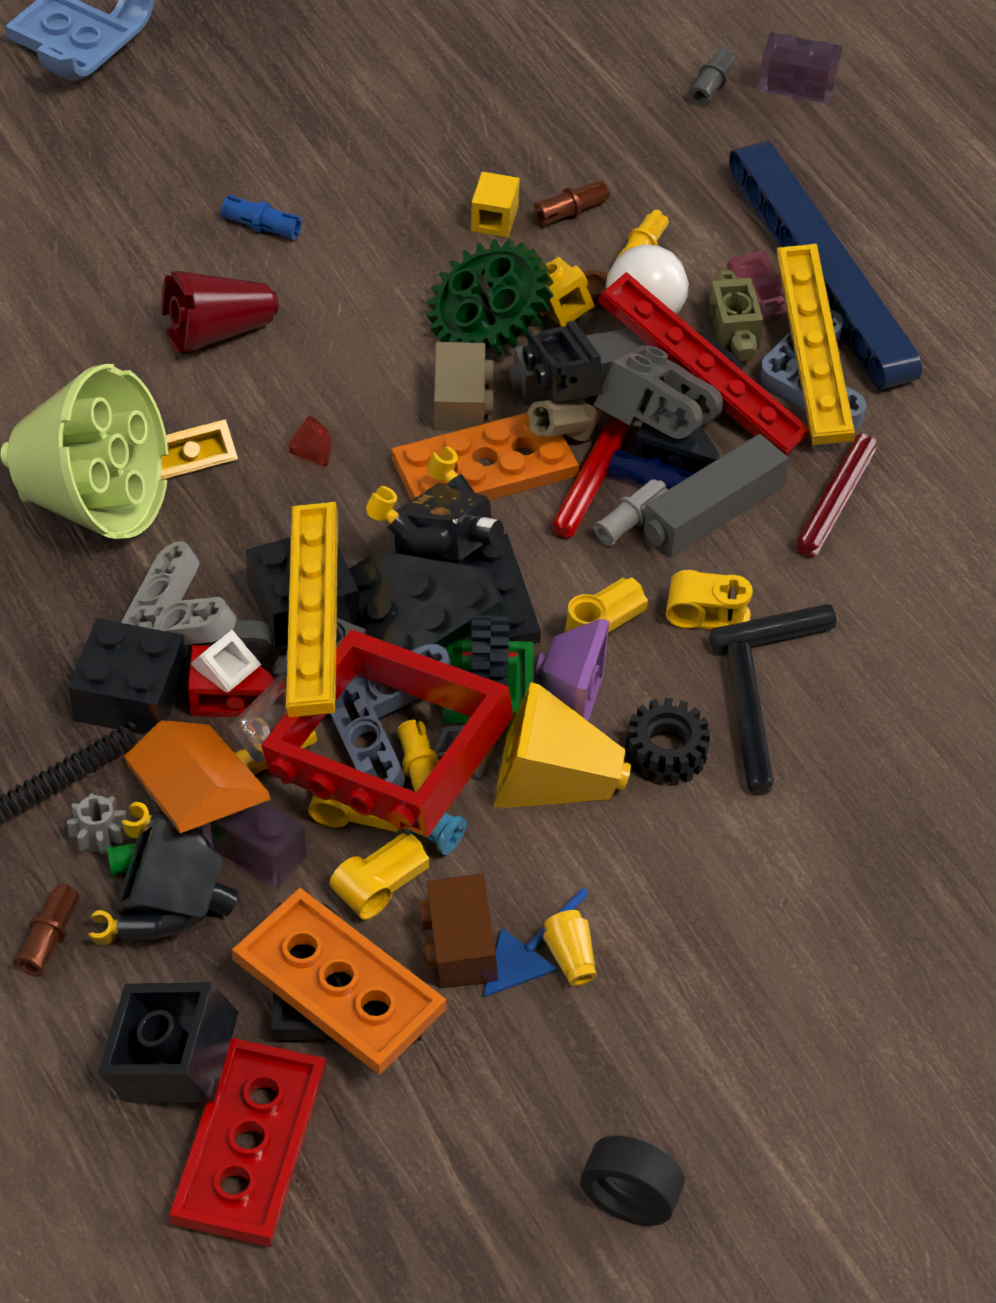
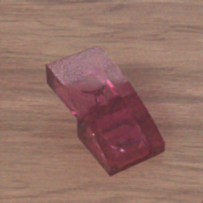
[726,250,787,318]

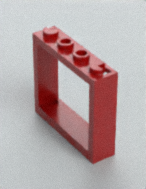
[261,629,514,837]

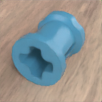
[405,813,467,856]

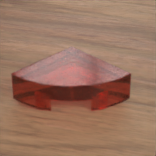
[289,416,331,467]

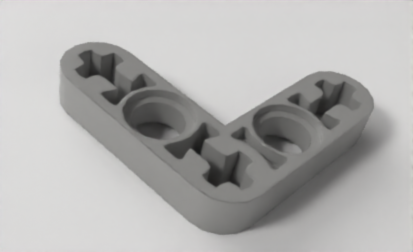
[121,541,237,645]

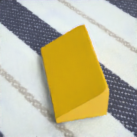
[161,419,238,480]

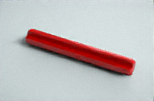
[552,415,631,539]

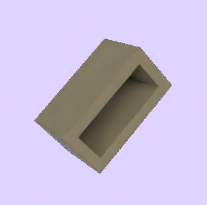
[434,342,493,431]

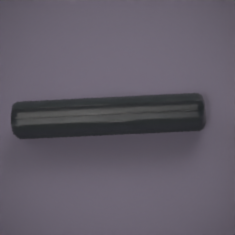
[709,604,837,654]

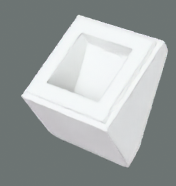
[191,630,261,693]

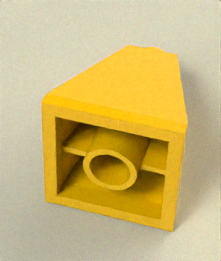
[493,682,631,808]

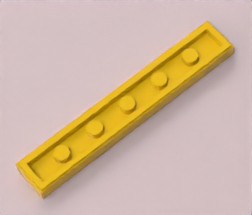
[777,244,855,445]
[286,502,338,717]

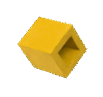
[471,172,520,238]

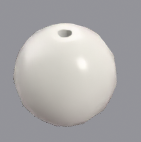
[606,245,689,315]

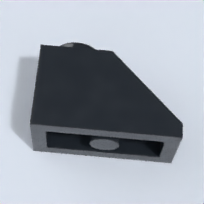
[634,405,719,480]

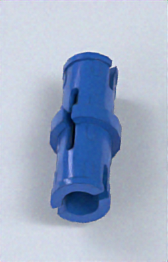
[221,194,302,240]

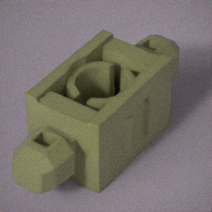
[708,270,763,361]

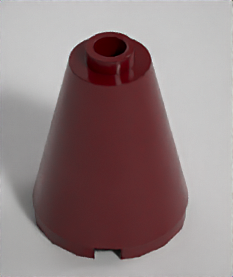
[161,271,279,353]

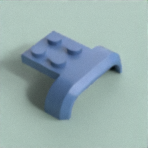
[5,0,154,82]

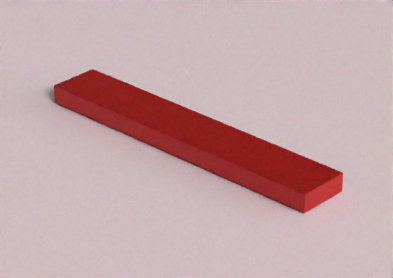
[597,272,810,456]

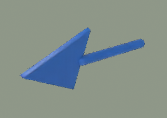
[483,888,588,998]

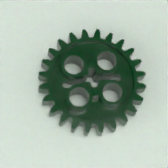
[426,239,554,359]

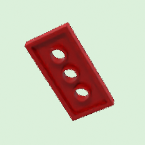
[169,1038,326,1247]

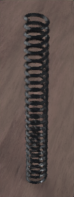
[0,721,138,825]

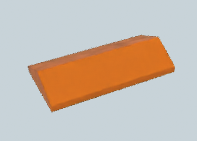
[124,720,270,833]

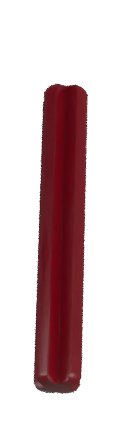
[796,433,877,558]

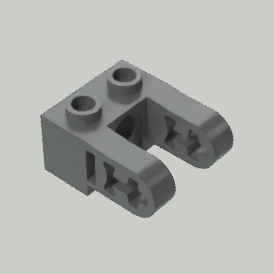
[594,345,723,439]

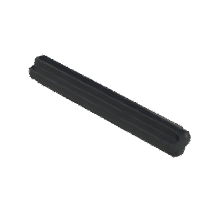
[726,641,774,795]

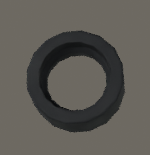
[580,1135,685,1226]

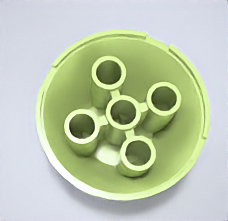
[0,364,168,539]

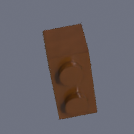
[419,873,499,989]

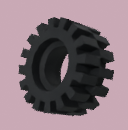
[626,698,710,786]

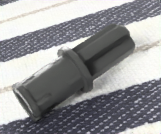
[689,47,736,107]

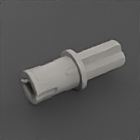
[594,479,667,546]

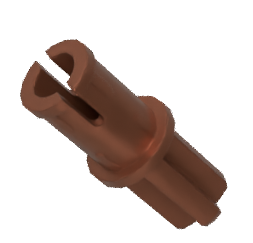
[534,180,610,226]
[14,883,80,977]

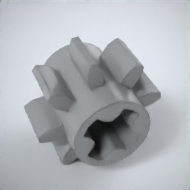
[67,794,127,854]

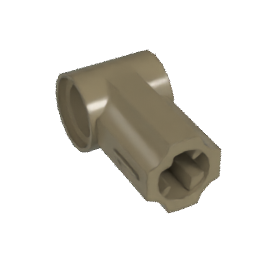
[527,395,605,441]

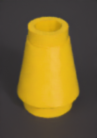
[543,910,597,986]

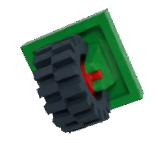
[442,615,534,724]

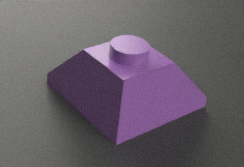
[535,619,609,722]

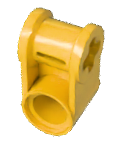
[666,570,753,630]

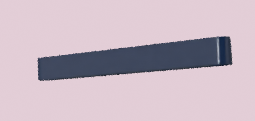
[729,141,922,390]

